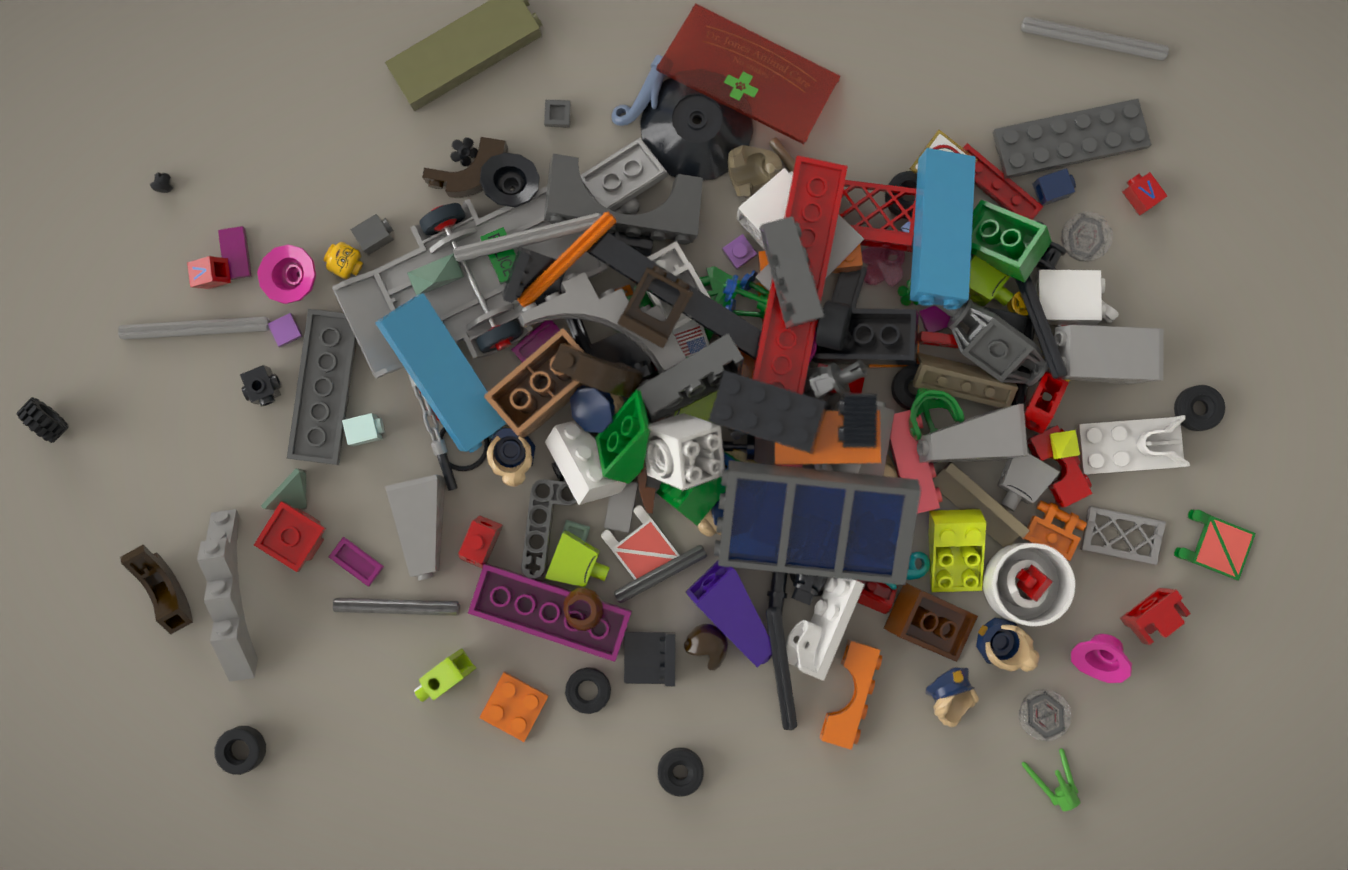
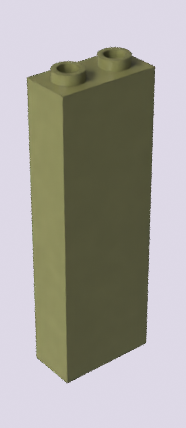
[385,0,542,112]

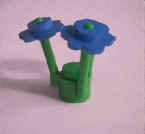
[723,270,769,319]

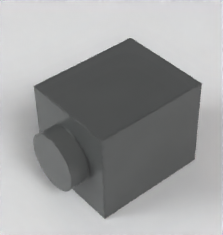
[350,214,394,255]

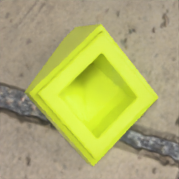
[1050,430,1080,459]

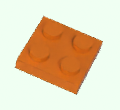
[479,671,549,742]

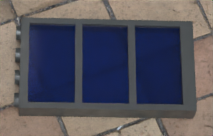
[714,460,921,585]

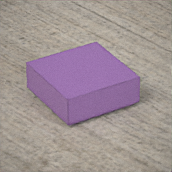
[268,313,303,347]

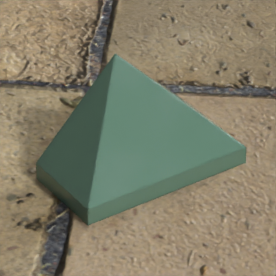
[407,253,464,295]
[261,468,307,510]

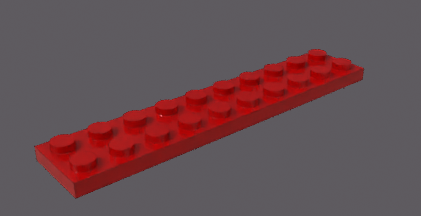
[752,155,848,394]

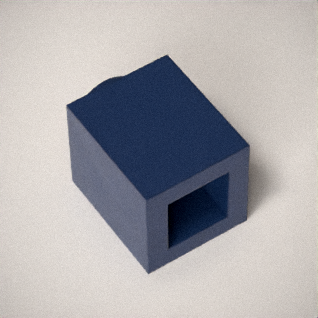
[1033,168,1076,206]

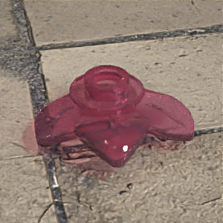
[861,247,905,287]

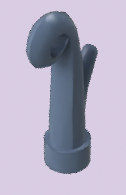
[612,55,673,126]

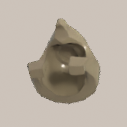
[728,145,783,198]

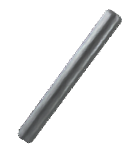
[333,598,460,616]

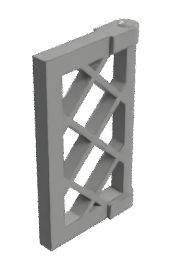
[1081,506,1165,565]

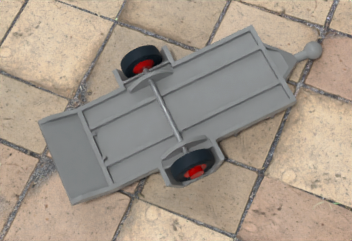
[332,186,640,379]

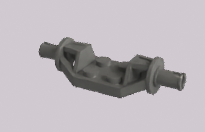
[933,298,1064,386]
[728,360,867,440]

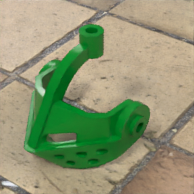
[908,388,964,441]

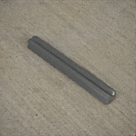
[614,545,707,603]

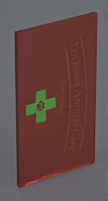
[656,3,840,145]

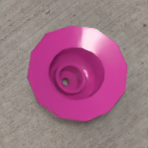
[257,244,316,304]
[1071,634,1132,683]

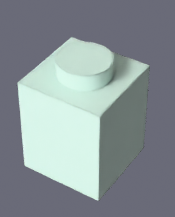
[342,413,384,447]

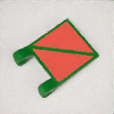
[1174,509,1256,581]

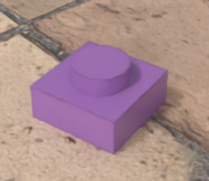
[722,234,757,270]

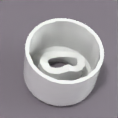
[983,543,1075,626]

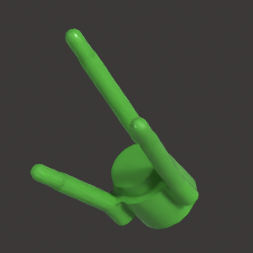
[1021,748,1081,811]

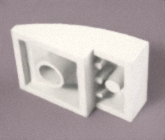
[646,241,710,330]

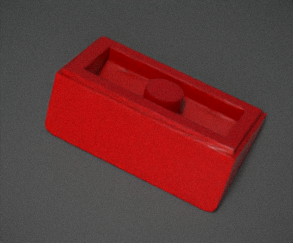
[856,580,898,614]

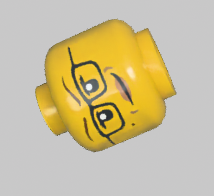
[323,242,363,279]

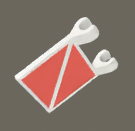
[601,505,680,580]

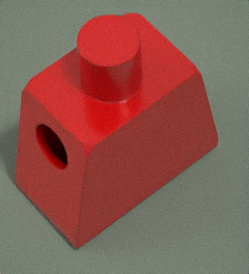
[1024,372,1069,434]
[458,515,503,568]

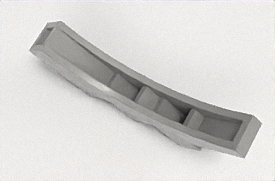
[519,272,686,374]
[197,509,258,682]

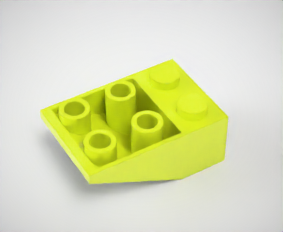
[928,509,986,592]

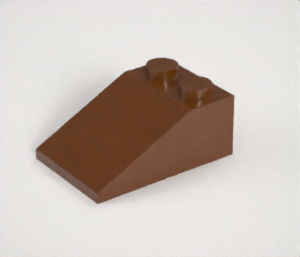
[884,583,978,662]

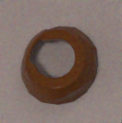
[563,588,603,631]

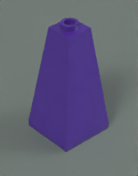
[686,561,772,668]

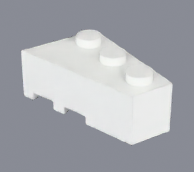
[545,421,627,505]

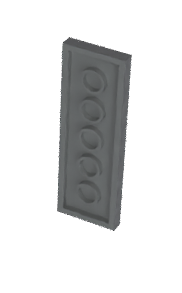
[992,98,1152,179]
[287,309,357,465]

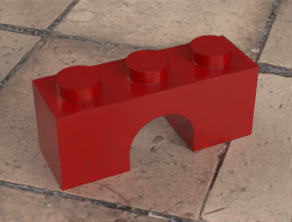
[1026,425,1093,508]

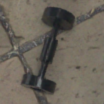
[722,434,755,460]

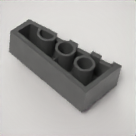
[759,216,824,329]
[636,333,744,423]

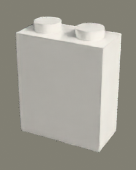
[1035,270,1106,326]

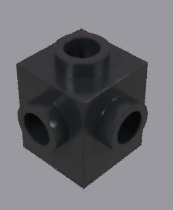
[240,365,282,407]

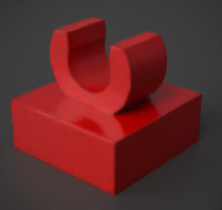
[1016,564,1053,602]

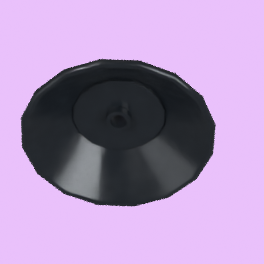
[640,70,754,181]

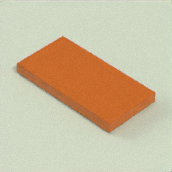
[775,410,881,465]

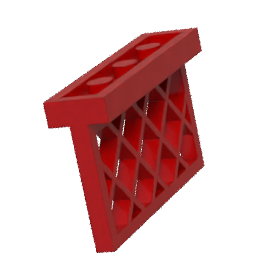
[839,180,916,252]

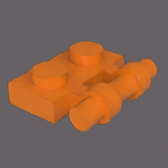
[1022,500,1087,561]

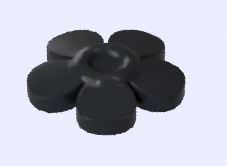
[450,137,478,167]

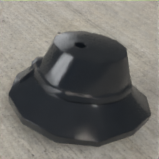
[480,153,540,208]

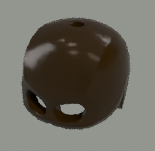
[684,624,728,670]

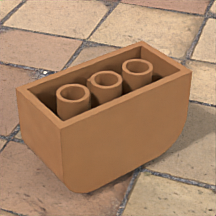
[484,328,586,438]

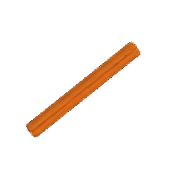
[517,212,616,307]

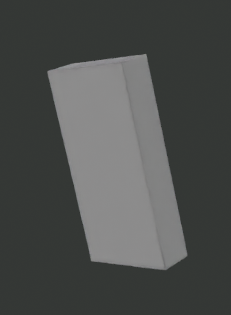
[604,482,638,533]

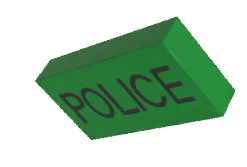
[480,227,516,284]

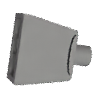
[998,453,1059,512]

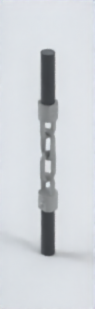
[408,374,458,491]

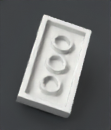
[1077,415,1190,474]
[786,577,864,681]

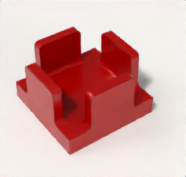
[254,501,326,572]
[1120,588,1191,645]

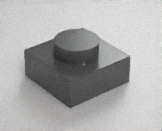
[544,99,571,128]

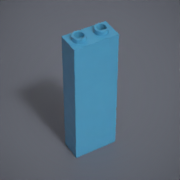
[910,148,976,310]
[375,293,507,453]

